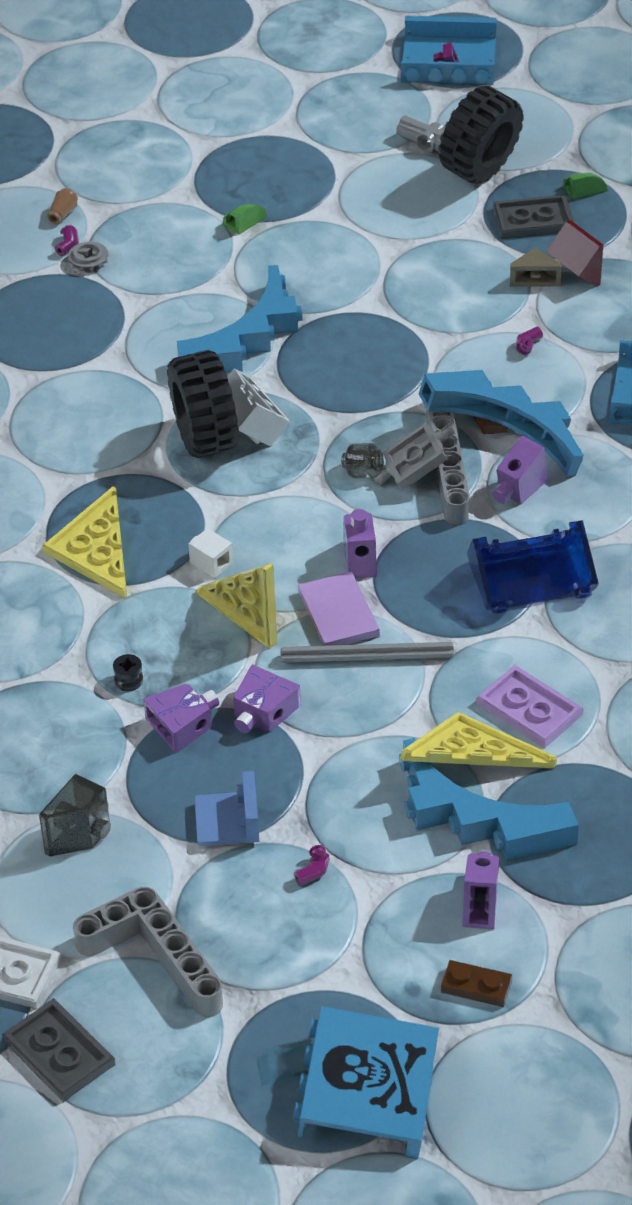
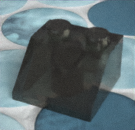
[39,773,111,856]

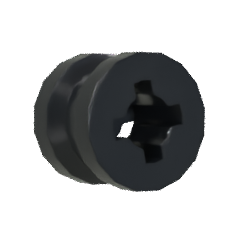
[113,654,144,691]

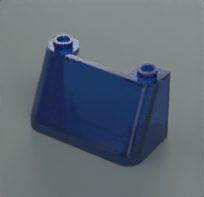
[467,520,599,614]

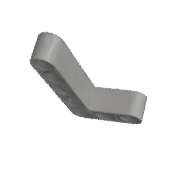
[73,887,223,1017]

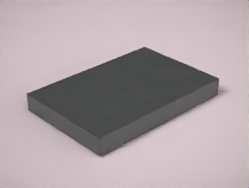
[493,195,574,239]
[2,998,116,1102]

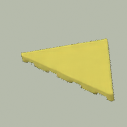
[42,486,127,598]
[195,563,277,648]
[400,712,558,768]

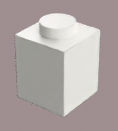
[188,528,234,578]

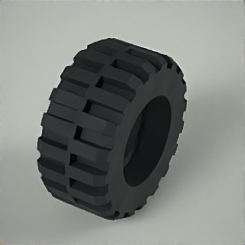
[438,86,524,184]
[167,350,239,458]

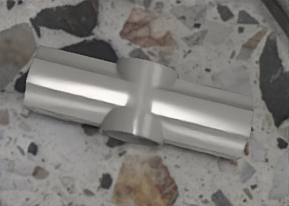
[396,115,445,153]

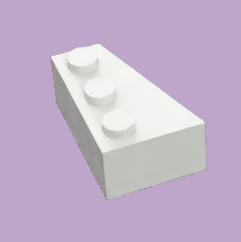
[228,368,290,446]

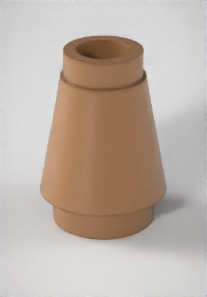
[47,188,78,224]

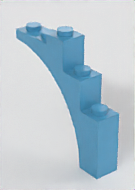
[177,265,302,373]
[418,370,584,476]
[399,738,579,861]

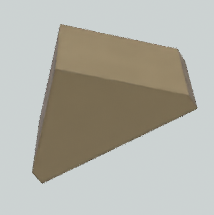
[510,248,562,287]

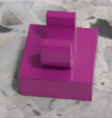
[433,42,459,62]

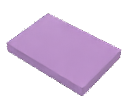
[298,571,380,646]
[476,665,583,748]

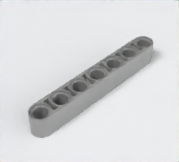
[425,407,469,525]

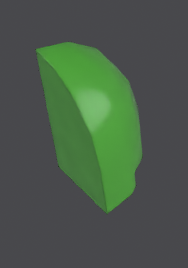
[563,173,608,200]
[222,203,267,235]

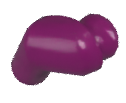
[516,326,543,355]
[294,845,330,886]

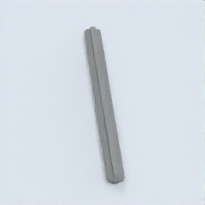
[280,642,454,663]

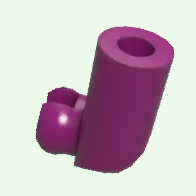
[55,225,79,256]

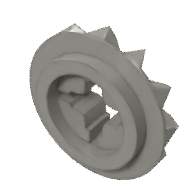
[68,242,108,271]

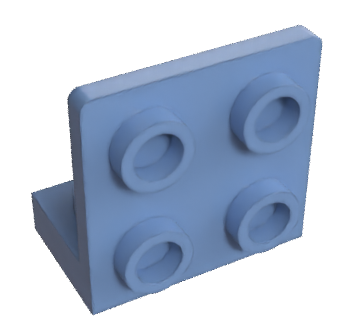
[195,771,259,846]

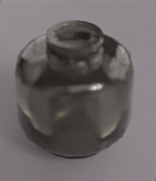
[341,443,384,478]

